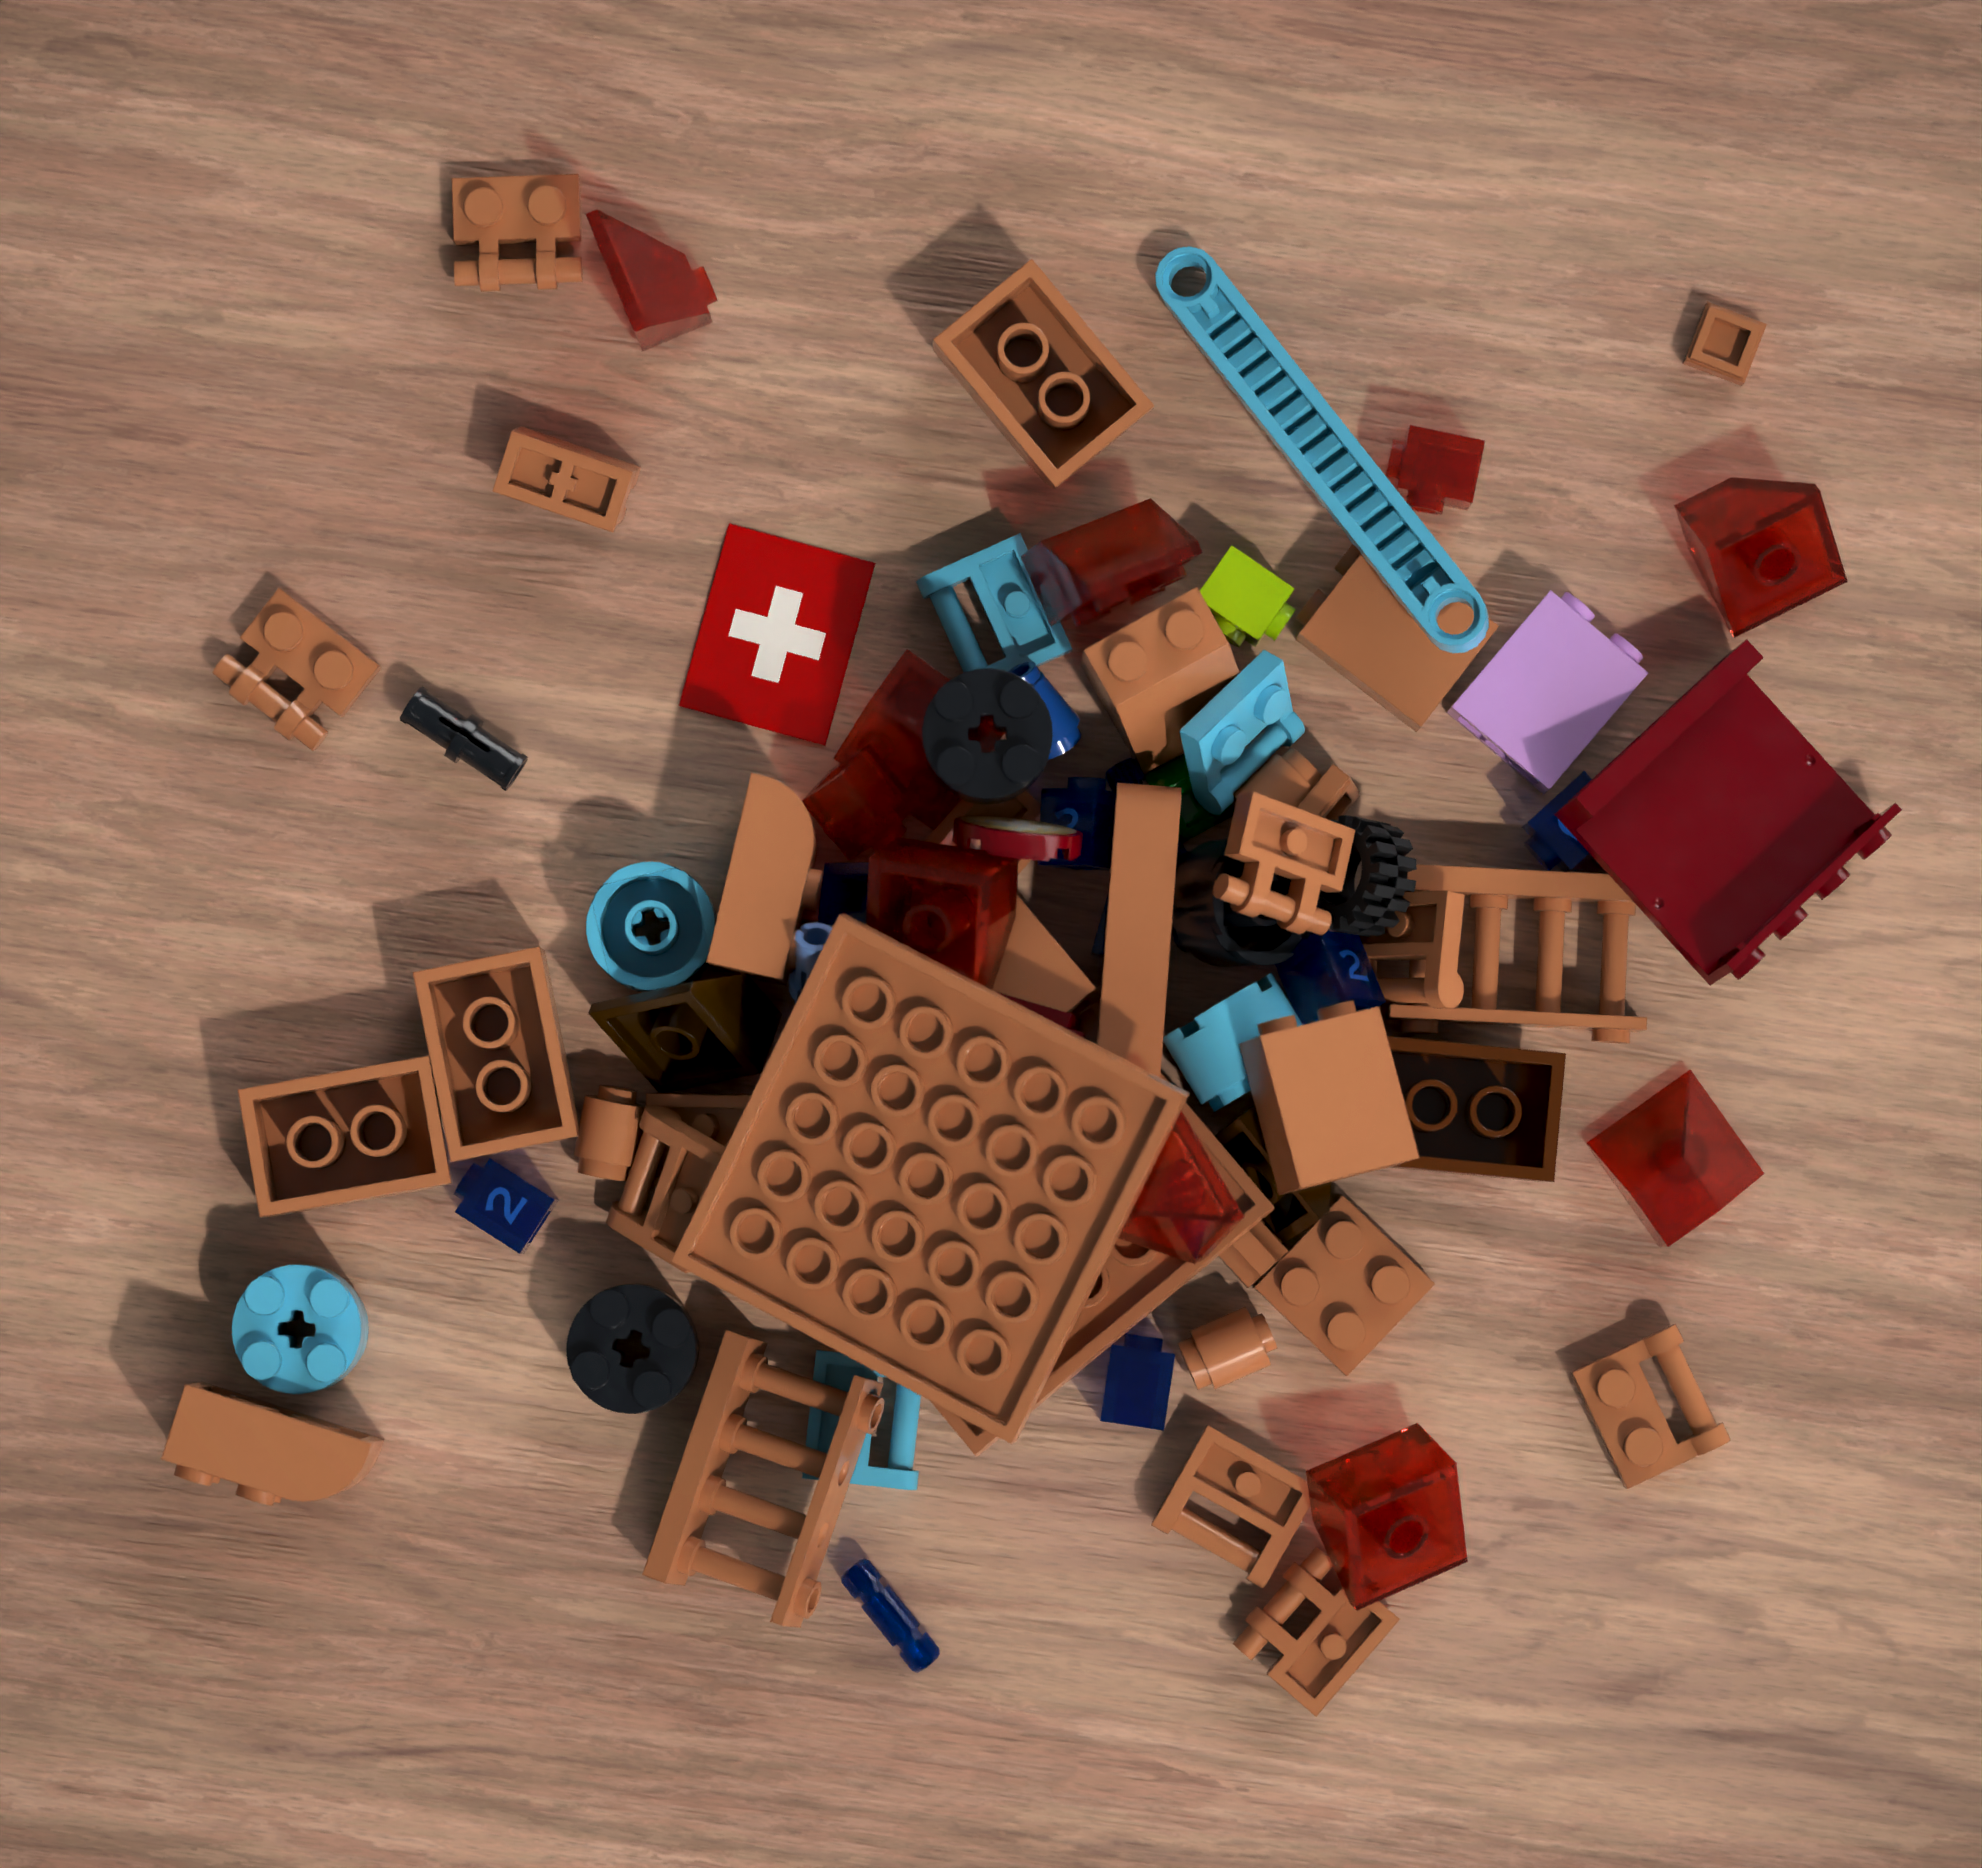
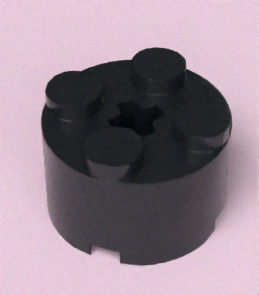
[922,668,1053,805]
[1172,839,1319,967]
[566,1284,699,1414]

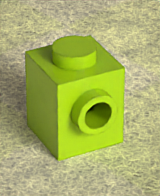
[1199,545,1296,647]

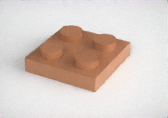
[1253,1195,1435,1376]

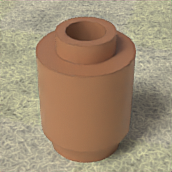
[1232,748,1322,816]
[574,1085,646,1181]
[1177,1307,1277,1390]

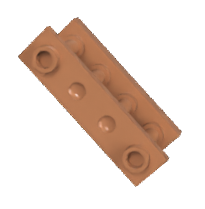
[1385,864,1647,1043]
[642,1330,884,1628]

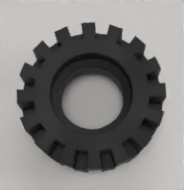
[1319,815,1417,937]

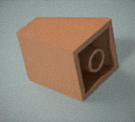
[1081,587,1240,776]

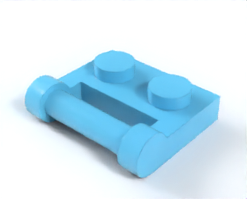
[916,533,1072,673]
[1179,650,1305,815]
[802,1350,921,1490]

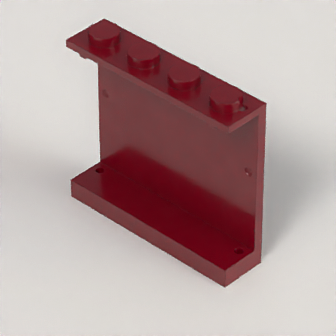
[1554,639,1902,986]

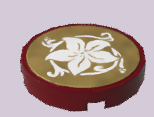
[952,816,1083,861]

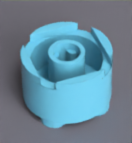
[586,862,717,993]
[1163,973,1303,1112]
[232,1264,369,1394]

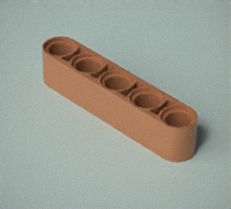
[1097,782,1182,1078]

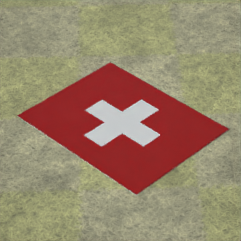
[679,523,876,746]

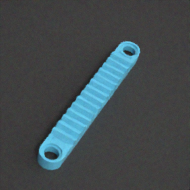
[1156,247,1489,653]

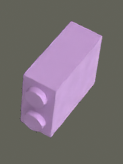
[1447,590,1648,794]

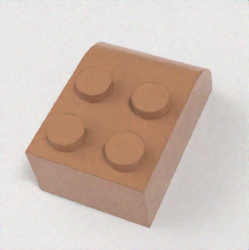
[933,259,1154,489]
[707,773,824,986]
[413,946,579,1162]
[238,1056,452,1218]
[161,1381,384,1506]

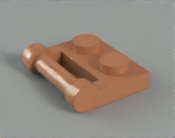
[1343,890,1465,1010]
[606,1104,726,1273]
[1570,1324,1731,1489]
[1151,1425,1320,1589]

